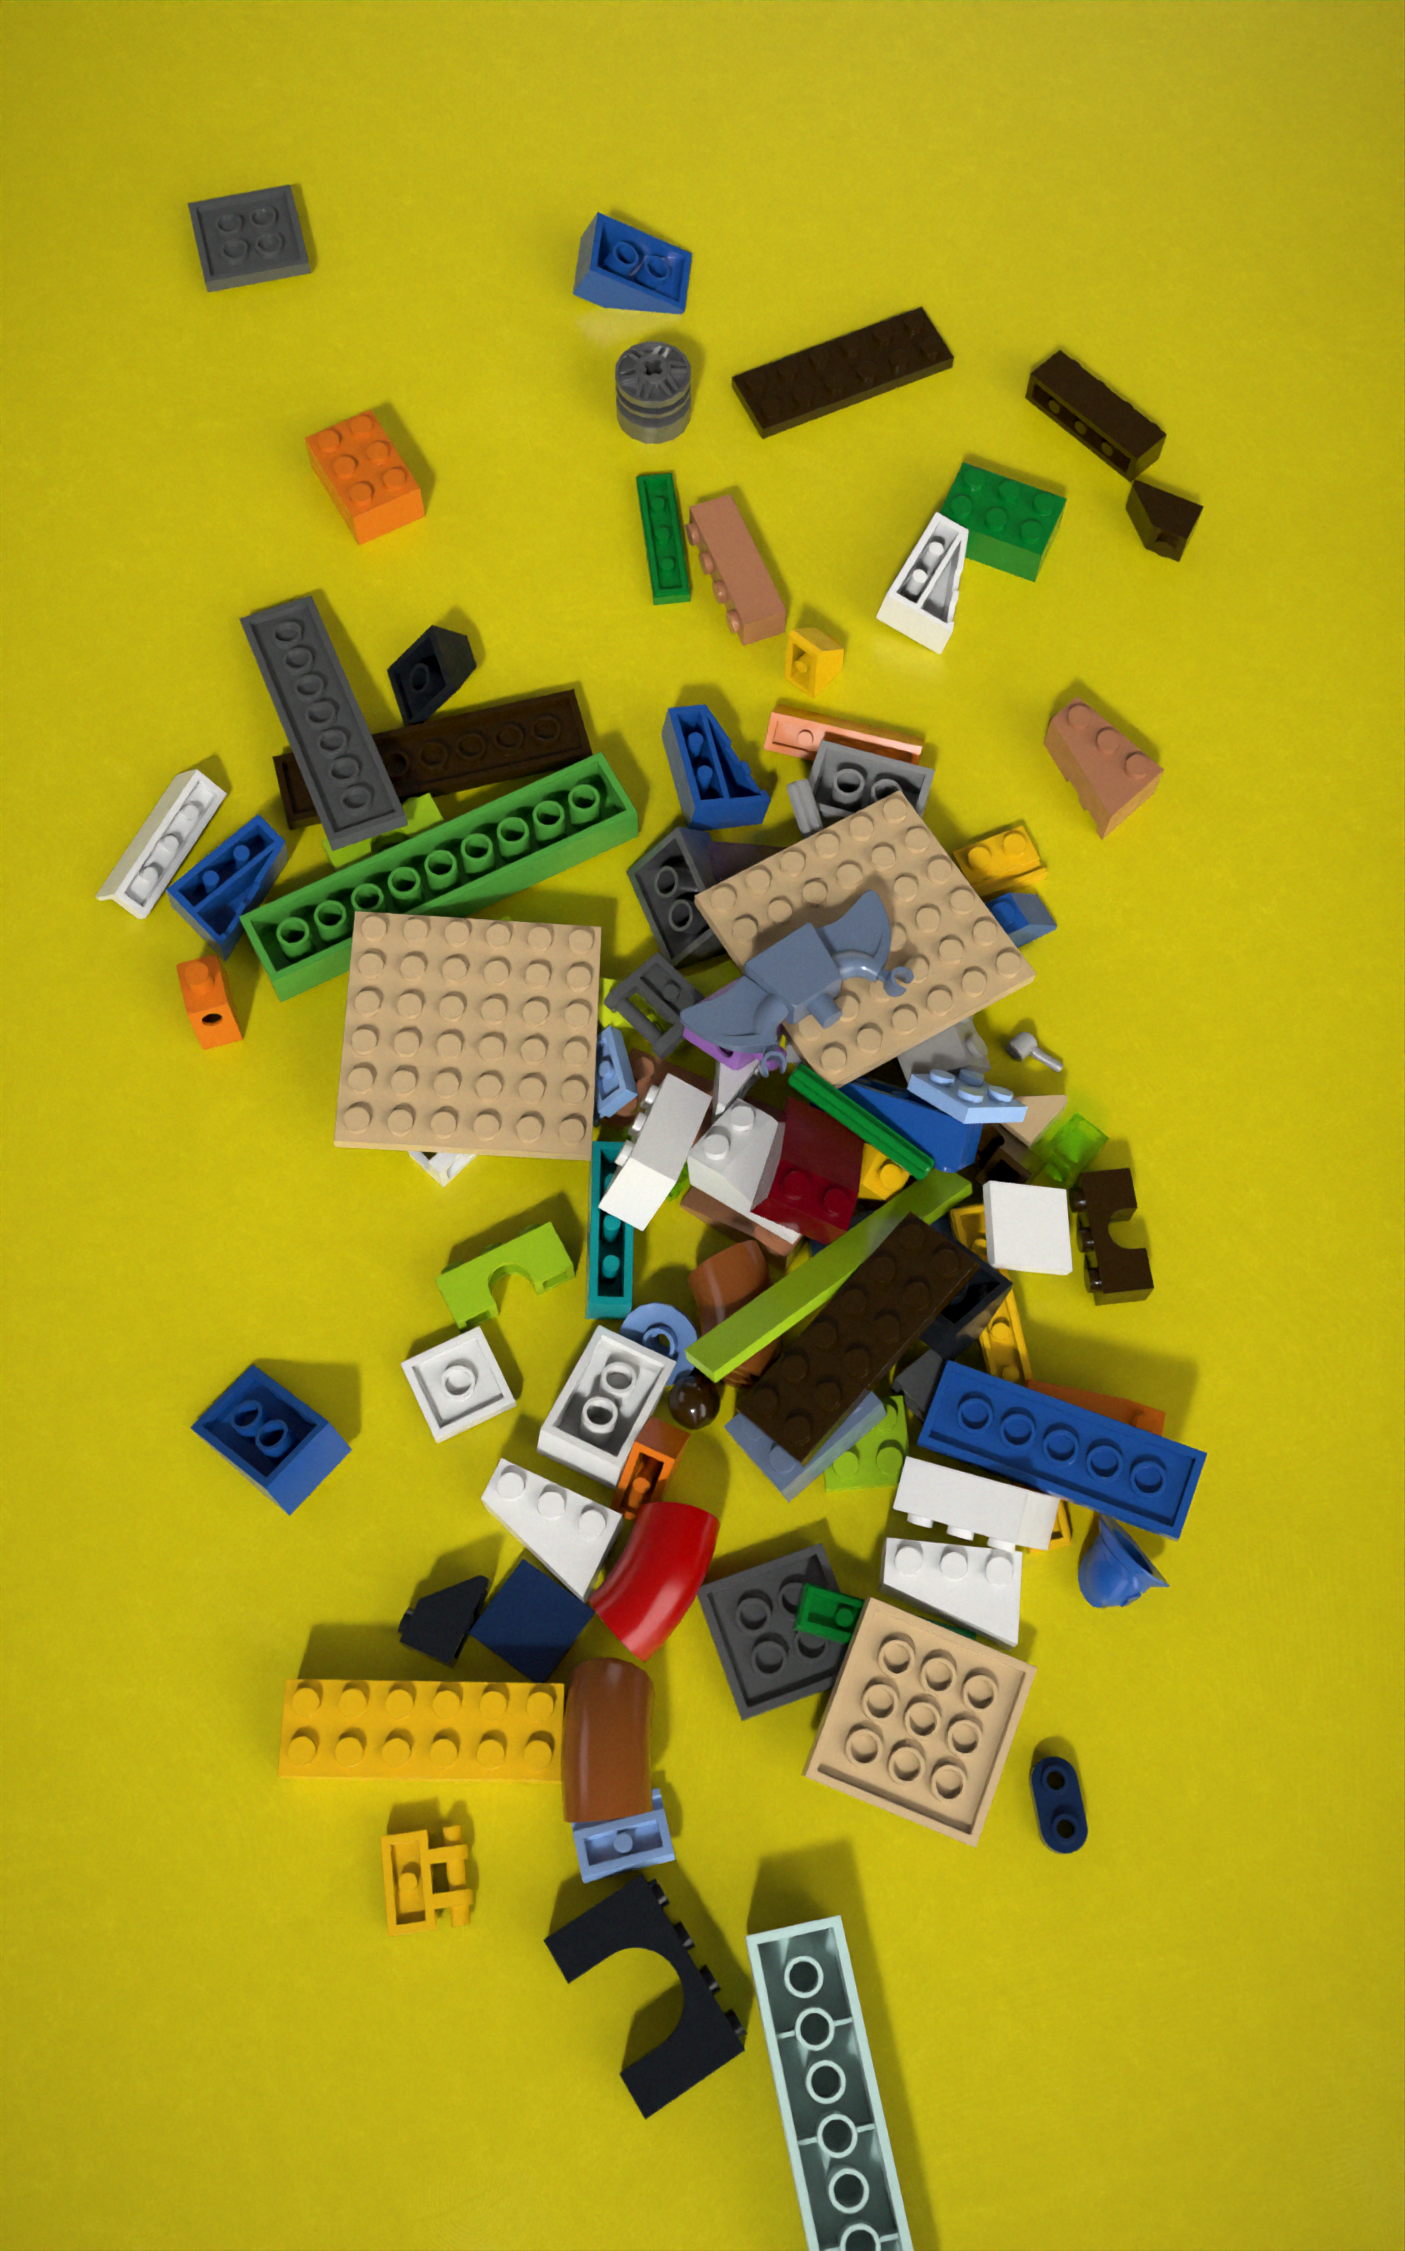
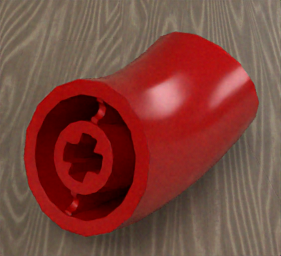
[588,1501,721,1663]

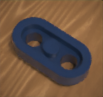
[1029,1757,1088,1854]

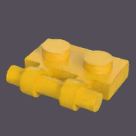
[380,1825,473,1936]

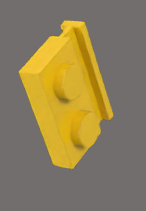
[951,825,1048,902]

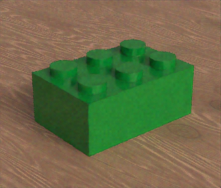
[939,462,1067,582]

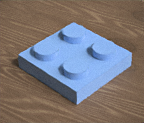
[907,1069,1028,1124]

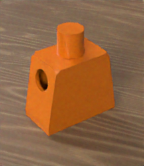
[176,955,243,1050]

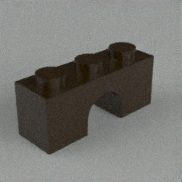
[974,1123,1048,1185]
[1069,1168,1154,1306]

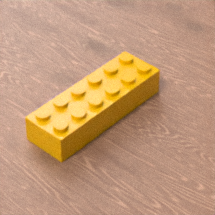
[277,1679,567,1784]

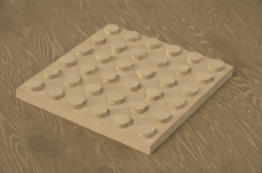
[694,790,1036,1089]
[334,911,601,1161]

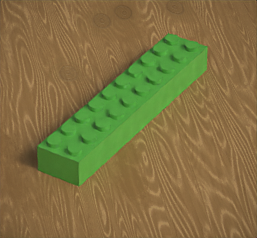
[239,752,638,1002]

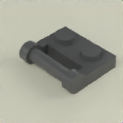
[604,952,705,1060]

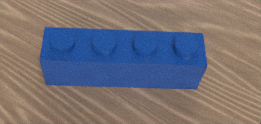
[810,1075,983,1173]

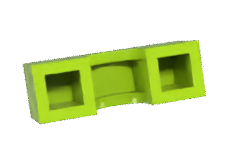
[321,793,446,873]
[434,1221,575,1334]

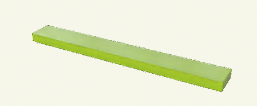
[684,1168,972,1383]

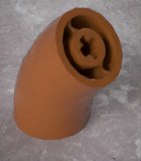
[687,1240,783,1391]
[561,1657,655,1823]

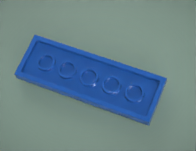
[917,1360,1207,1542]

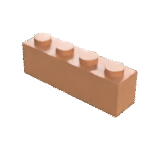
[685,494,786,646]

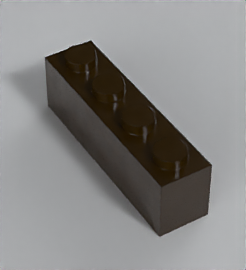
[1025,350,1167,482]

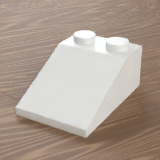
[687,1098,801,1244]
[536,1325,677,1490]

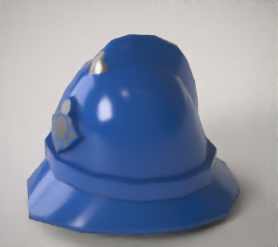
[1078,1513,1169,1609]

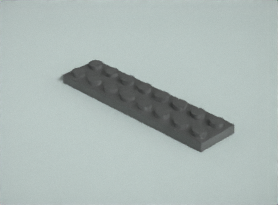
[240,595,408,851]

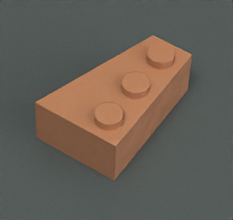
[1044,696,1164,840]

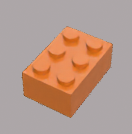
[305,409,425,546]

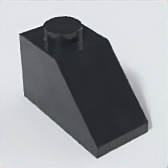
[398,1575,492,1670]

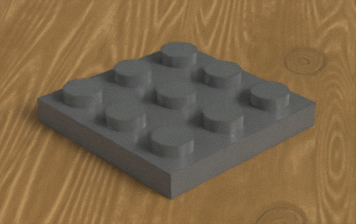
[188,184,311,293]
[697,1543,848,1722]

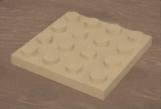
[801,1597,1037,1848]

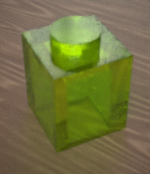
[1040,1112,1109,1187]

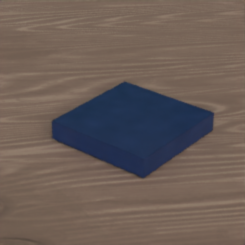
[468,1559,596,1683]

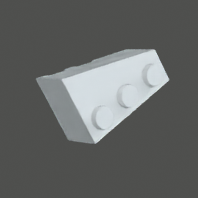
[876,512,969,655]
[598,1073,712,1231]
[893,1456,1060,1553]
[481,1458,624,1604]
[879,1537,1022,1651]

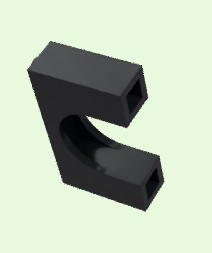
[544,1874,747,2120]

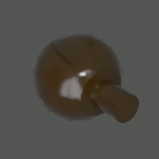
[668,1367,721,1430]

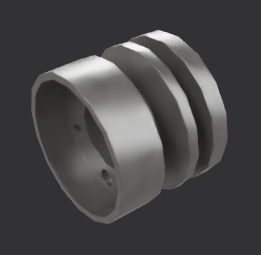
[615,341,691,444]

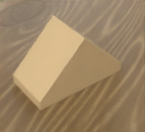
[999,1095,1067,1149]

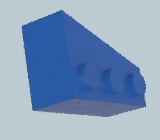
[661,704,771,831]
[166,814,288,962]

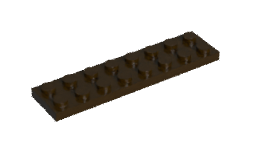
[273,689,593,830]

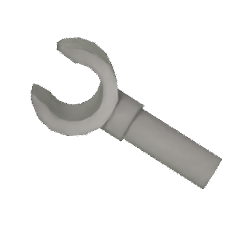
[1005,1032,1064,1073]

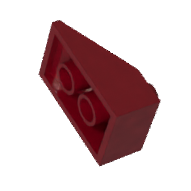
[750,1096,864,1245]

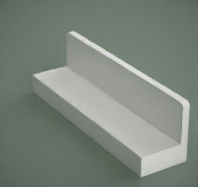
[96,769,227,919]

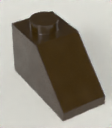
[1125,479,1204,562]

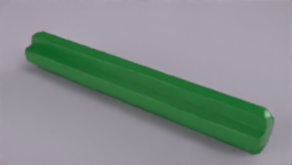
[788,1064,935,1181]

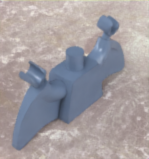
[680,890,914,1078]

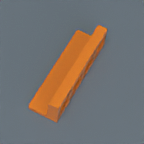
[764,704,925,765]

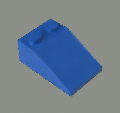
[573,212,692,315]
[190,1364,352,1516]

